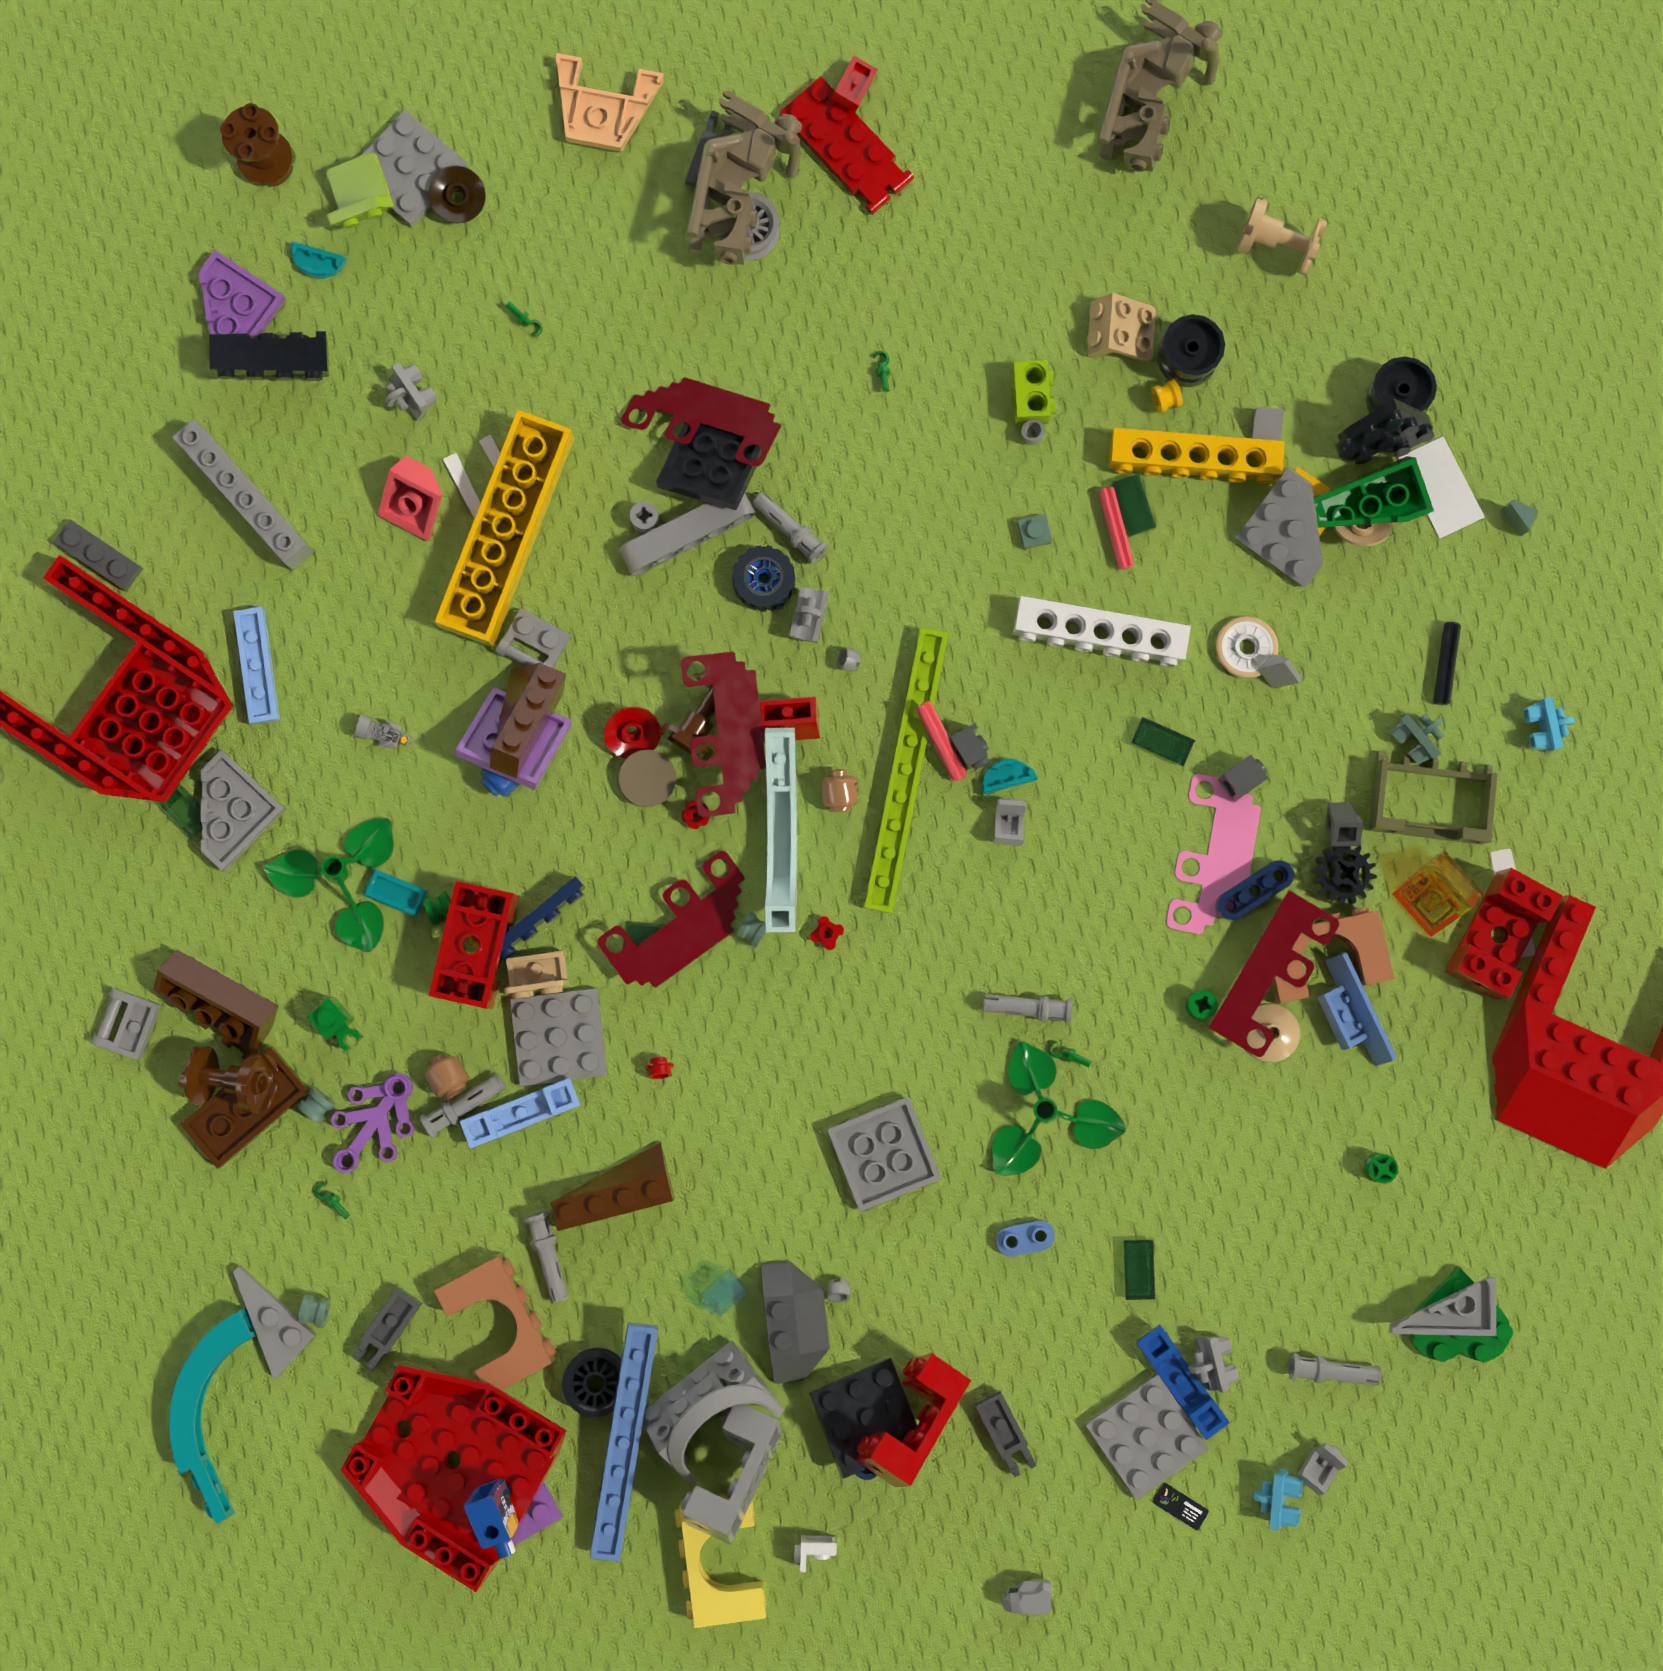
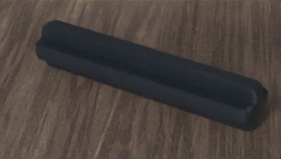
[1433,621,1461,706]

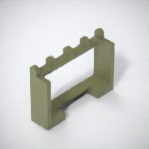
[1369,751,1498,845]

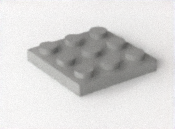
[361,110,468,228]
[510,988,608,1086]
[827,1097,942,1212]
[1084,1373,1209,1500]

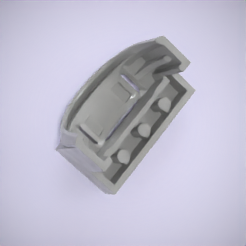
[643,1340,784,1485]

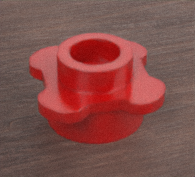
[810,916,844,950]

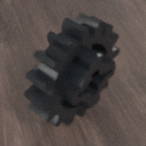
[1311,846,1377,905]

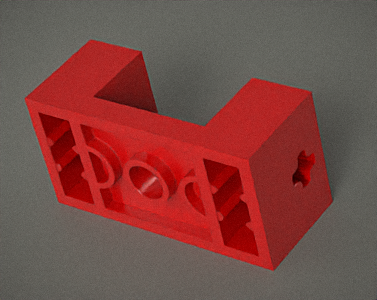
[1444,868,1563,1000]
[428,881,519,1010]
[856,1353,971,1487]

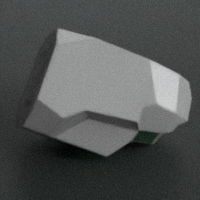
[1002,1578,1051,1615]

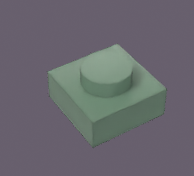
[1017,514,1052,550]

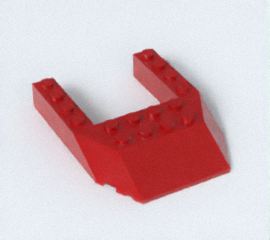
[0,555,233,802]
[1492,895,1663,1169]

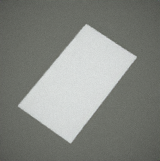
[1398,437,1485,538]

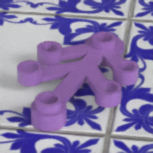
[331,1073,415,1173]

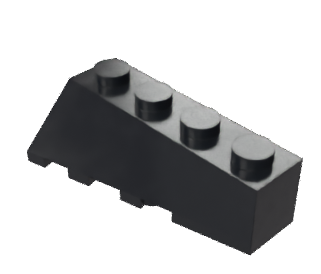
[209,331,329,381]

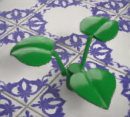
[264,818,394,952]
[992,1041,1126,1176]

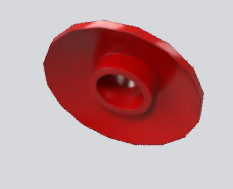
[604,707,661,759]

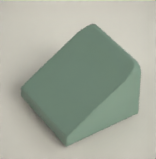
[1502,500,1538,536]

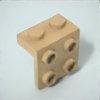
[1087,293,1156,361]
[504,951,569,999]

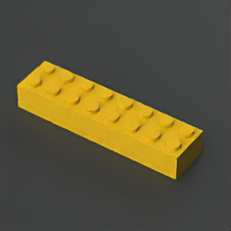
[435,409,575,648]

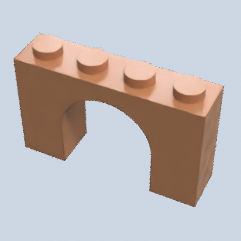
[1259,907,1394,1004]
[434,1254,556,1390]

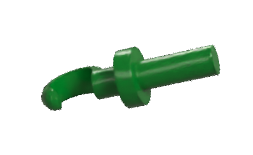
[506,301,543,337]
[873,351,890,392]
[1048,1041,1092,1068]
[315,1182,350,1220]

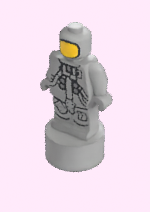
[354,715,412,748]

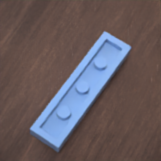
[234,607,280,725]

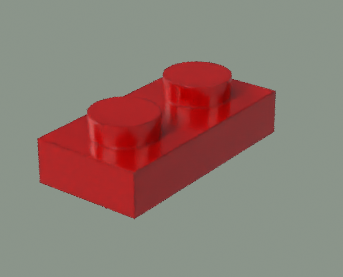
[831,56,878,113]

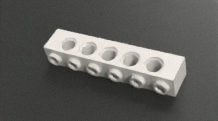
[1013,596,1191,667]

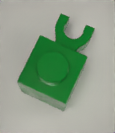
[306,997,364,1052]

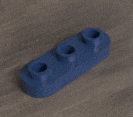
[1215,860,1294,921]

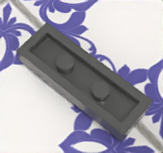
[54,519,143,592]

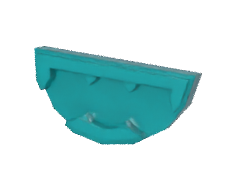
[291,241,347,279]
[981,759,1038,795]

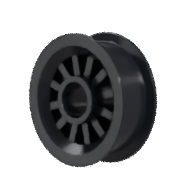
[562,1347,622,1417]

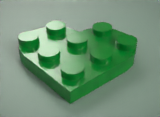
[1409,1267,1513,1363]

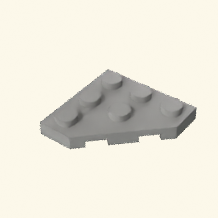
[1236,467,1323,587]
[201,749,286,872]

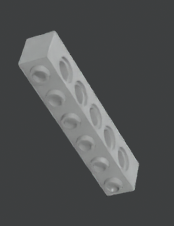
[173,419,314,571]

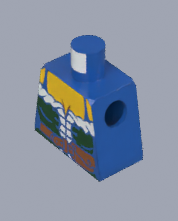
[464,1477,518,1559]

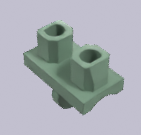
[1391,712,1444,764]

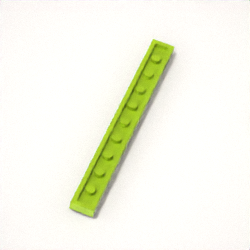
[864,627,949,914]

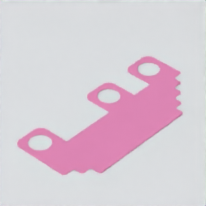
[1167,774,1261,934]

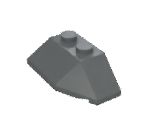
[761,1261,830,1384]

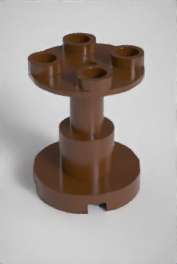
[220,103,294,187]
[659,670,715,761]
[178,1046,278,1114]

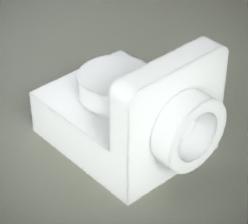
[794,1535,837,1573]

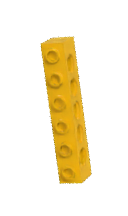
[1108,428,1285,485]

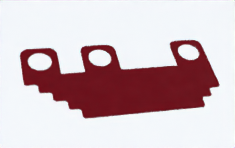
[621,377,781,467]
[681,651,766,817]
[597,851,745,988]

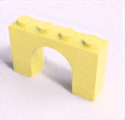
[675,1493,767,1628]

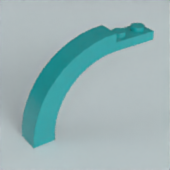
[169,1308,257,1524]

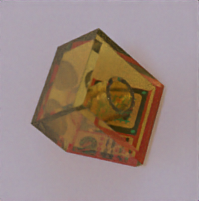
[1392,850,1483,937]

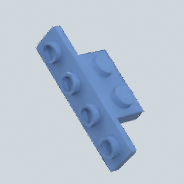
[1317,953,1397,1066]

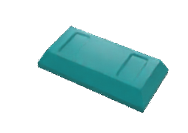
[363,868,428,917]

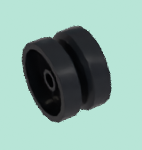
[1157,314,1225,387]
[1366,356,1437,414]

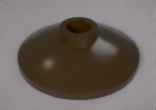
[429,166,486,224]

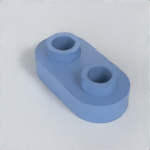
[996,1220,1055,1256]

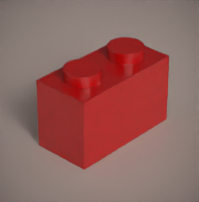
[759,697,820,743]

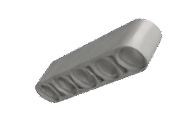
[618,493,756,576]

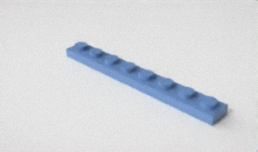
[590,1322,658,1562]

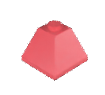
[378,456,442,541]

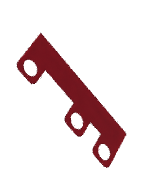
[1208,890,1339,1057]

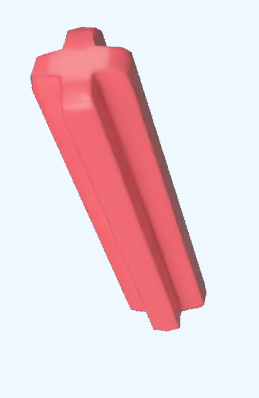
[1099,487,1134,570]
[916,702,967,781]

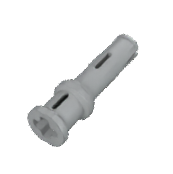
[752,492,829,564]
[983,994,1072,1025]
[419,1073,507,1139]
[524,1211,569,1303]
[1288,1353,1382,1386]

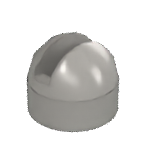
[1021,420,1045,445]
[837,647,861,671]
[827,1278,851,1302]

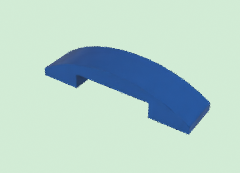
[1136,1324,1230,1440]

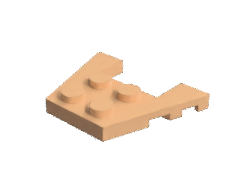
[556,53,664,152]

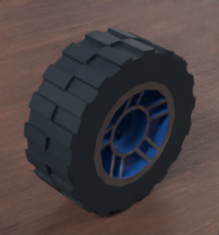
[732,545,795,612]

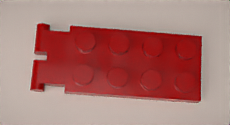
[780,76,914,215]

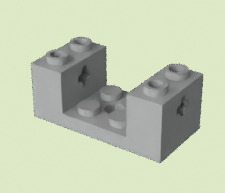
[681,1404,782,1545]

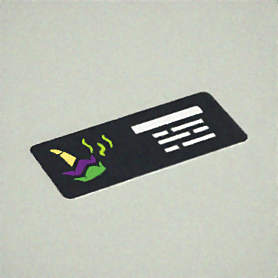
[1153,1483,1209,1530]

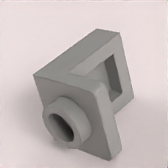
[994,799,1026,846]
[1296,1443,1348,1496]

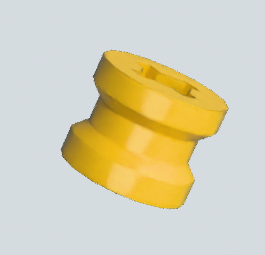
[1151,379,1183,414]

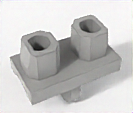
[385,363,437,421]
[789,586,829,643]
[1188,1336,1239,1392]

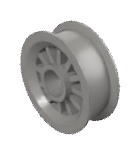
[718,192,779,260]

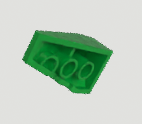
[1313,456,1434,528]

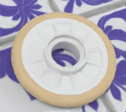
[1216,616,1278,678]

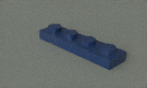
[500,876,586,961]

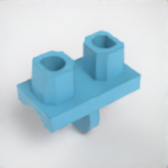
[1523,697,1575,753]
[1253,1469,1303,1531]

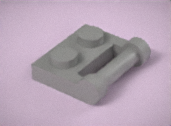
[496,608,571,668]
[91,988,162,1060]

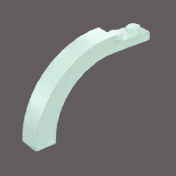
[765,728,797,933]

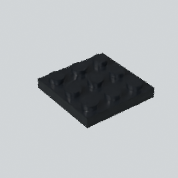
[656,422,762,510]
[809,1358,917,1479]

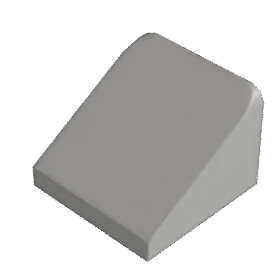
[1251,408,1283,441]
[1259,654,1302,688]

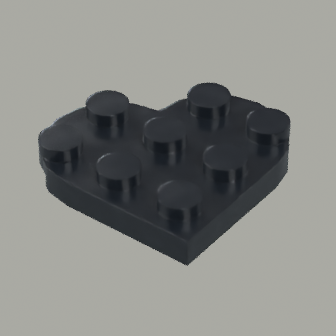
[1335,399,1435,464]

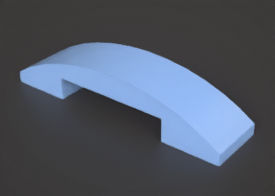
[460,1078,580,1149]

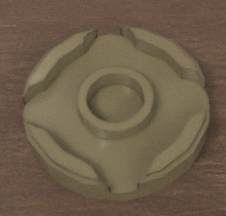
[619,750,676,807]

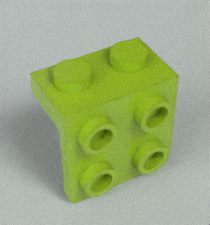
[327,153,394,229]

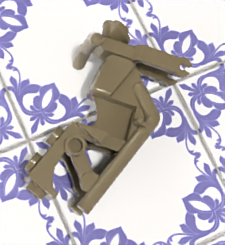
[1098,0,1223,172]
[687,91,802,265]

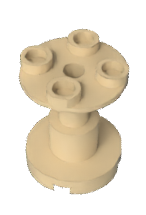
[1237,197,1327,275]

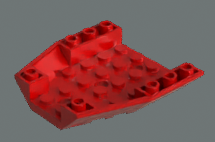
[341,1364,567,1592]

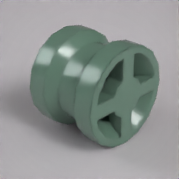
[736,911,766,948]
[297,1087,335,1123]
[298,1294,331,1328]

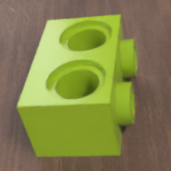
[1011,360,1056,425]

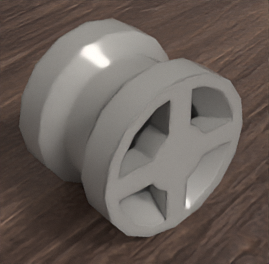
[630,501,660,534]

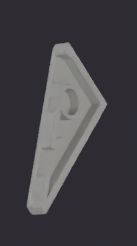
[233,1265,316,1379]
[1389,1277,1496,1336]

